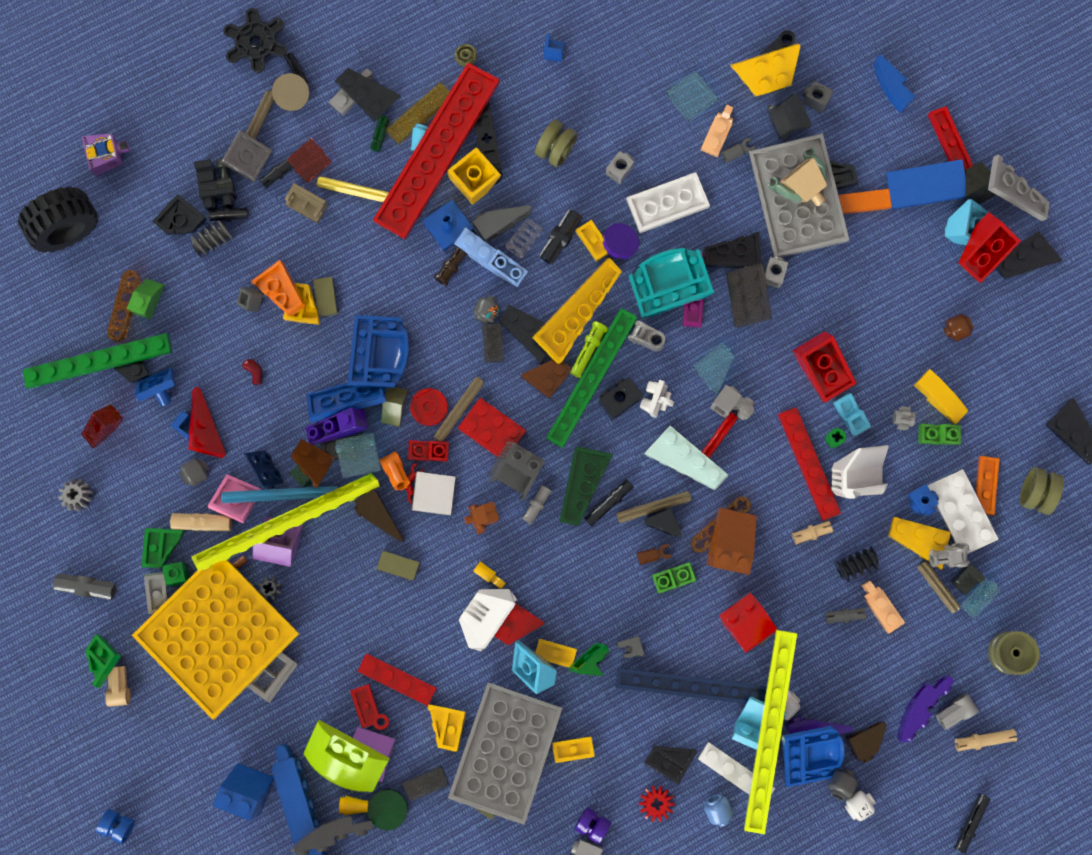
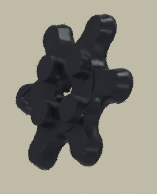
[223,8,287,73]

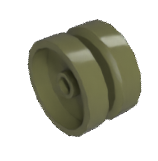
[535,119,579,168]
[1019,466,1064,515]
[988,631,1040,675]

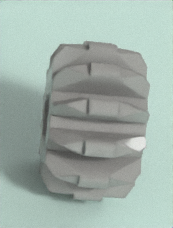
[58,479,93,511]

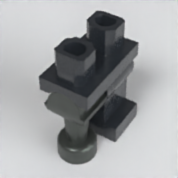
[194,159,237,211]

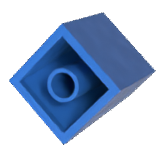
[212,763,274,821]

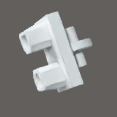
[640,380,674,418]

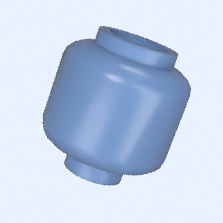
[704,794,733,827]

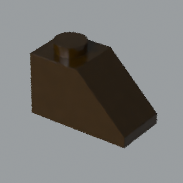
[845,721,887,763]

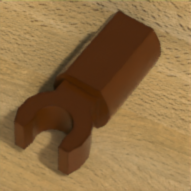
[637,544,672,565]

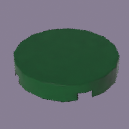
[368,789,408,831]

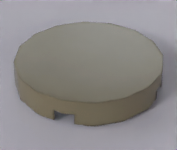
[272,73,309,111]

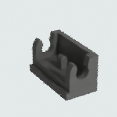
[616,636,645,658]

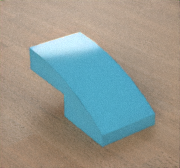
[832,393,871,436]

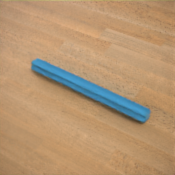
[221,486,338,503]

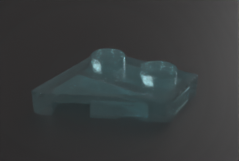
[693,343,735,395]

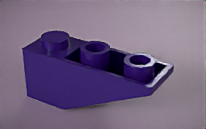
[305,407,369,445]

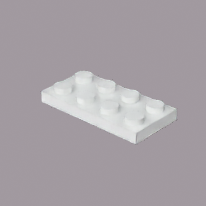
[626,172,710,233]
[927,469,999,554]

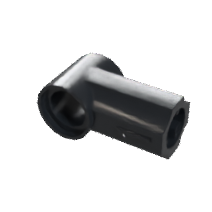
[760,30,796,55]

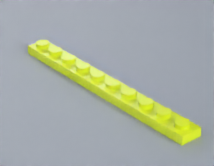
[191,473,380,571]
[744,630,797,834]

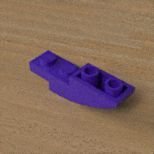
[897,675,955,743]

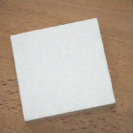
[412,472,455,515]

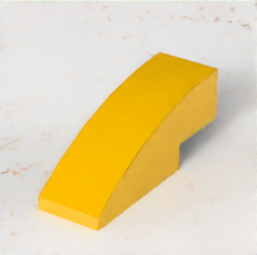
[913,369,968,425]

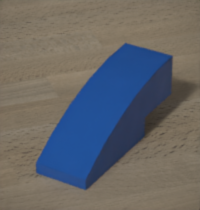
[873,54,916,113]

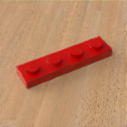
[928,106,973,178]
[358,653,437,706]

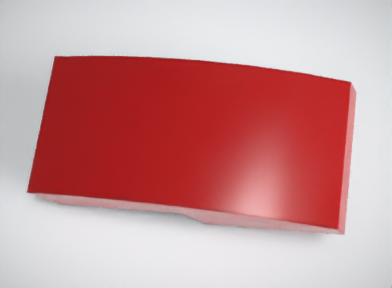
[407,440,449,462]

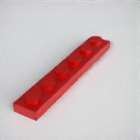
[778,407,841,521]

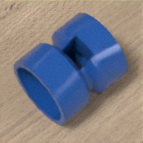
[96,808,135,845]

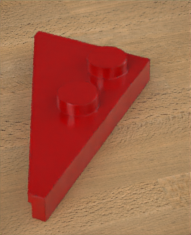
[188,387,226,458]

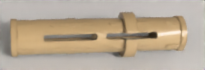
[955,729,1017,752]

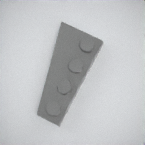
[988,154,1050,221]

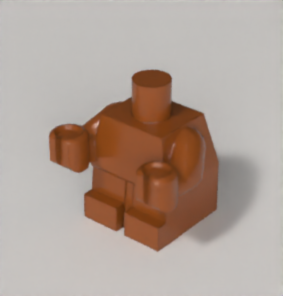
[464,501,500,534]

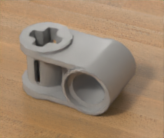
[628,321,665,352]

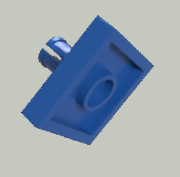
[422,199,474,251]
[135,366,175,406]

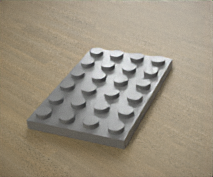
[749,133,849,258]
[448,683,562,825]

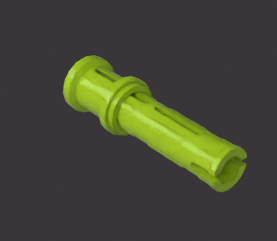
[570,321,608,378]

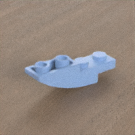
[454,228,528,287]

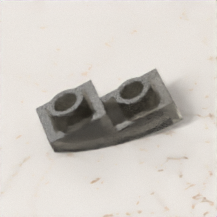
[402,766,449,801]

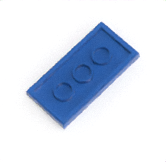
[886,159,966,210]
[306,383,386,423]

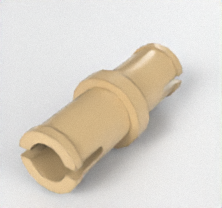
[792,521,833,545]

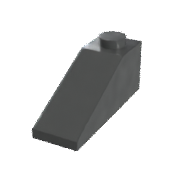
[473,205,532,243]

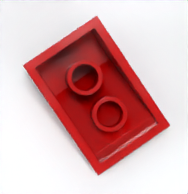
[958,212,1021,284]
[792,331,857,403]

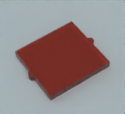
[287,138,331,183]

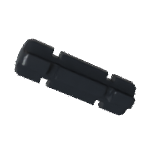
[284,52,308,84]

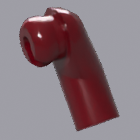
[242,359,262,385]

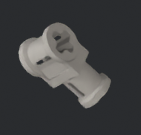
[929,543,970,567]

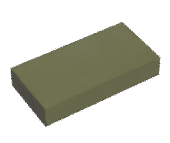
[313,277,338,317]
[377,551,420,581]

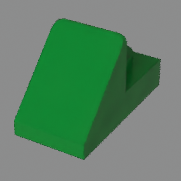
[569,642,609,676]

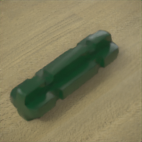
[370,116,389,152]

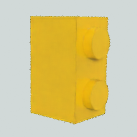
[447,147,501,205]

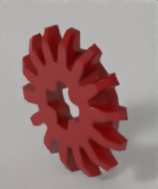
[639,786,675,822]

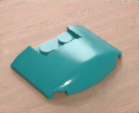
[629,248,714,318]

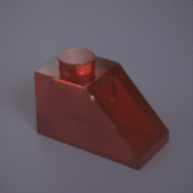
[81,404,123,448]

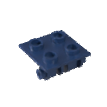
[244,450,283,490]

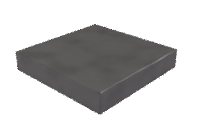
[221,130,272,182]

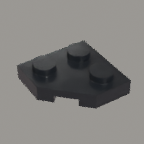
[152,194,207,235]

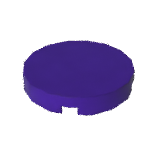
[603,223,639,259]

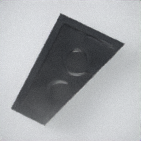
[334,68,400,122]

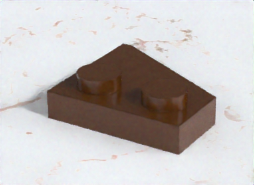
[521,360,572,399]
[291,439,335,489]

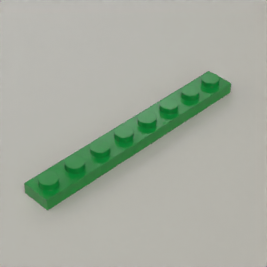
[546,308,637,448]
[22,333,173,389]

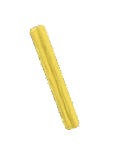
[317,176,389,202]

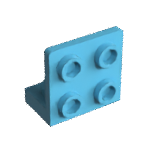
[732,697,787,750]

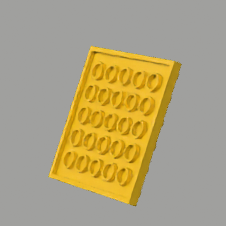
[132,560,300,720]

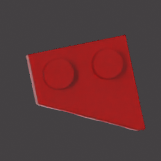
[494,604,544,645]

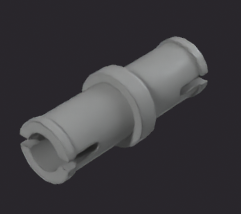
[522,485,552,525]

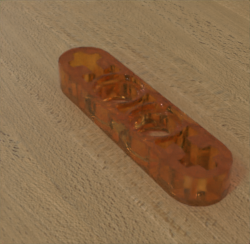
[107,270,141,342]
[690,496,751,553]

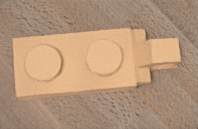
[701,105,733,157]
[861,581,905,634]

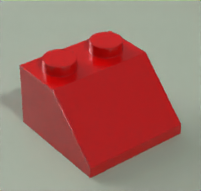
[719,592,777,653]

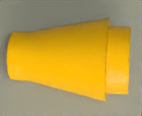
[339,795,368,816]

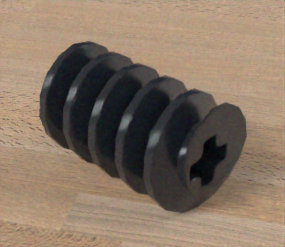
[834,546,879,582]

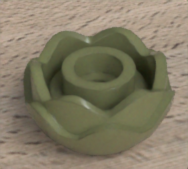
[455,44,477,67]

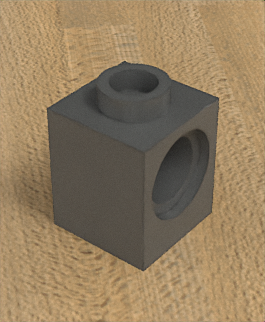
[803,81,834,113]

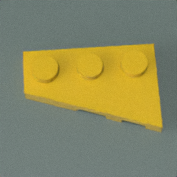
[888,517,951,570]

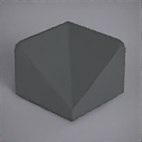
[237,287,263,311]

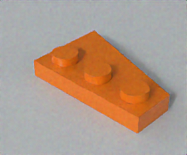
[251,260,306,317]

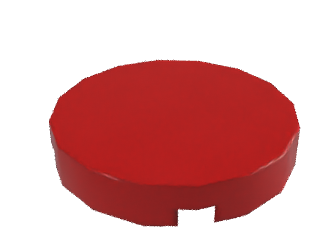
[410,388,448,426]

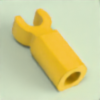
[473,561,506,589]

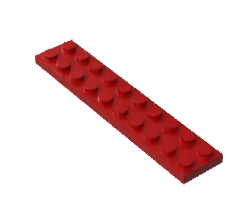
[373,63,500,240]

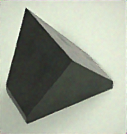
[964,162,996,204]

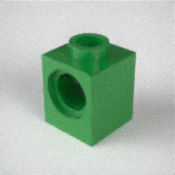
[162,562,190,586]

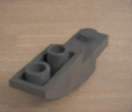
[290,816,373,855]

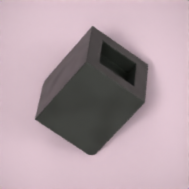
[951,564,986,595]

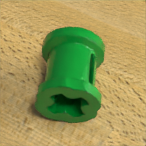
[825,428,846,448]

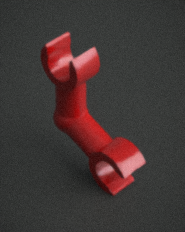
[405,463,424,504]

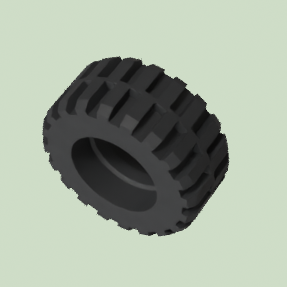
[18,186,98,253]

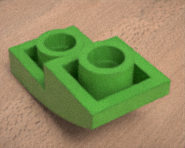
[918,424,961,445]
[652,562,697,594]

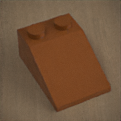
[706,507,757,575]

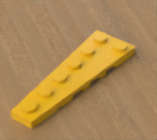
[532,258,622,364]

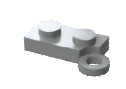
[144,572,167,614]

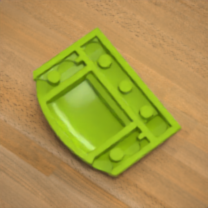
[303,720,390,792]

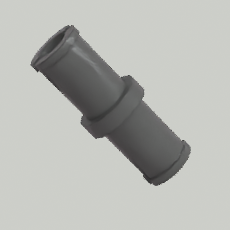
[825,607,866,624]

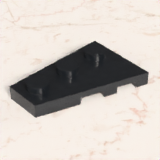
[703,231,761,269]
[995,231,1062,280]
[500,305,547,364]
[1046,397,1092,465]

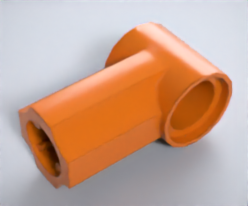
[379,451,410,491]

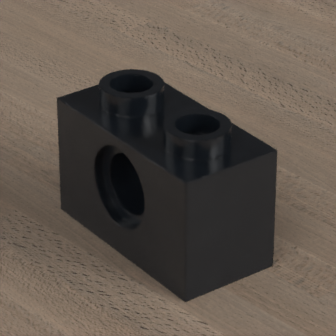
[598,377,643,421]

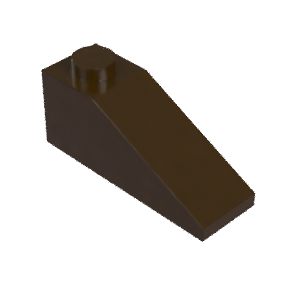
[354,489,405,543]

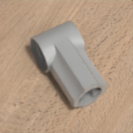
[936,693,979,730]

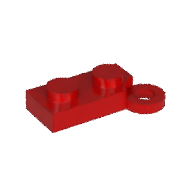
[350,684,389,730]

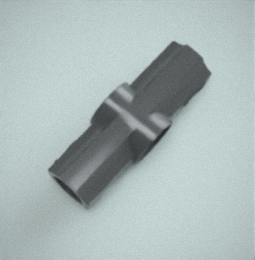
[53,573,117,600]

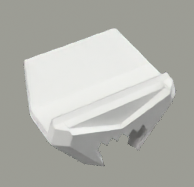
[832,445,888,499]
[459,589,517,651]

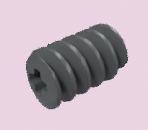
[190,220,234,258]

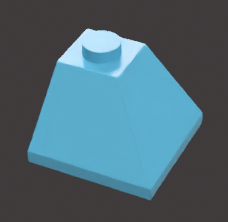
[945,199,988,245]
[512,640,557,694]

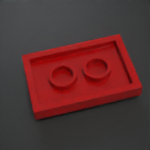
[458,398,527,458]

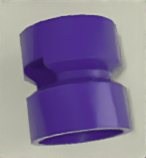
[574,807,612,845]

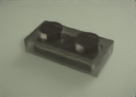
[482,323,504,363]

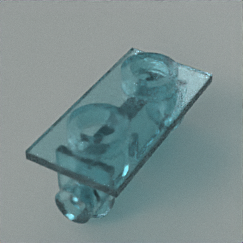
[960,578,1000,619]

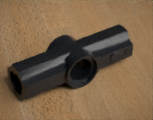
[539,209,582,265]

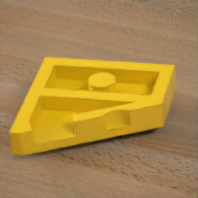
[283,283,320,325]
[428,704,466,752]

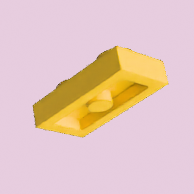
[576,220,609,262]
[536,639,577,668]
[552,736,595,763]

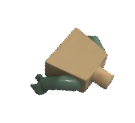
[767,148,827,206]

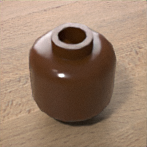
[943,314,974,342]

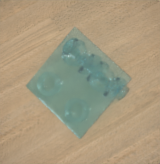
[335,433,381,478]

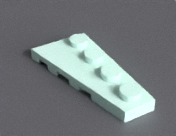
[644,426,728,490]

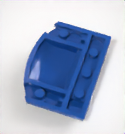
[347,315,409,388]
[781,726,845,787]

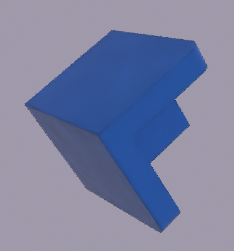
[544,33,565,62]
[170,411,191,439]

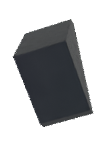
[643,508,682,538]

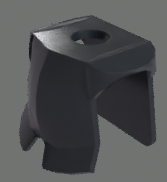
[767,94,811,141]

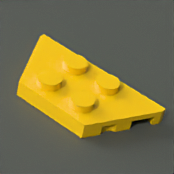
[730,43,800,96]

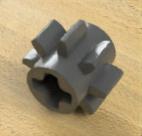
[258,577,283,600]

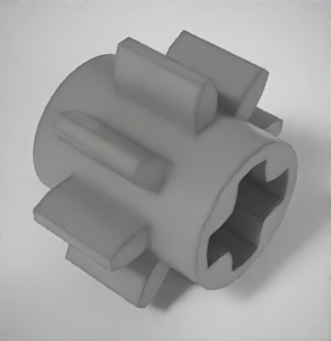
[892,406,915,430]

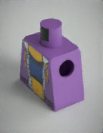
[82,134,130,176]

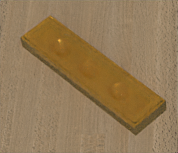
[386,82,450,145]

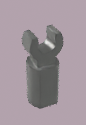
[721,138,755,164]

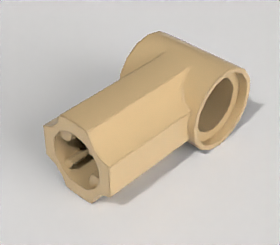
[106,666,131,707]

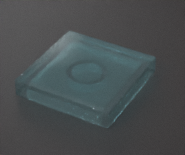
[666,71,718,122]

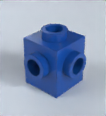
[908,484,939,516]

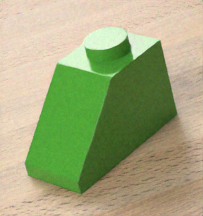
[127,279,165,320]

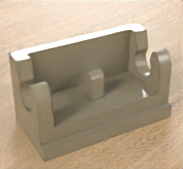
[285,183,328,224]

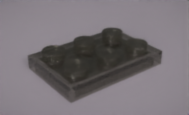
[726,263,773,328]

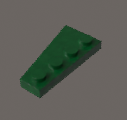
[559,446,613,526]

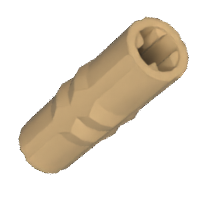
[170,513,232,532]

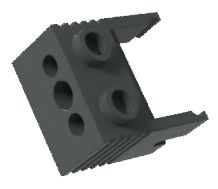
[488,441,545,500]

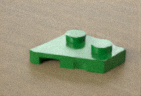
[141,528,184,568]
[85,634,121,688]

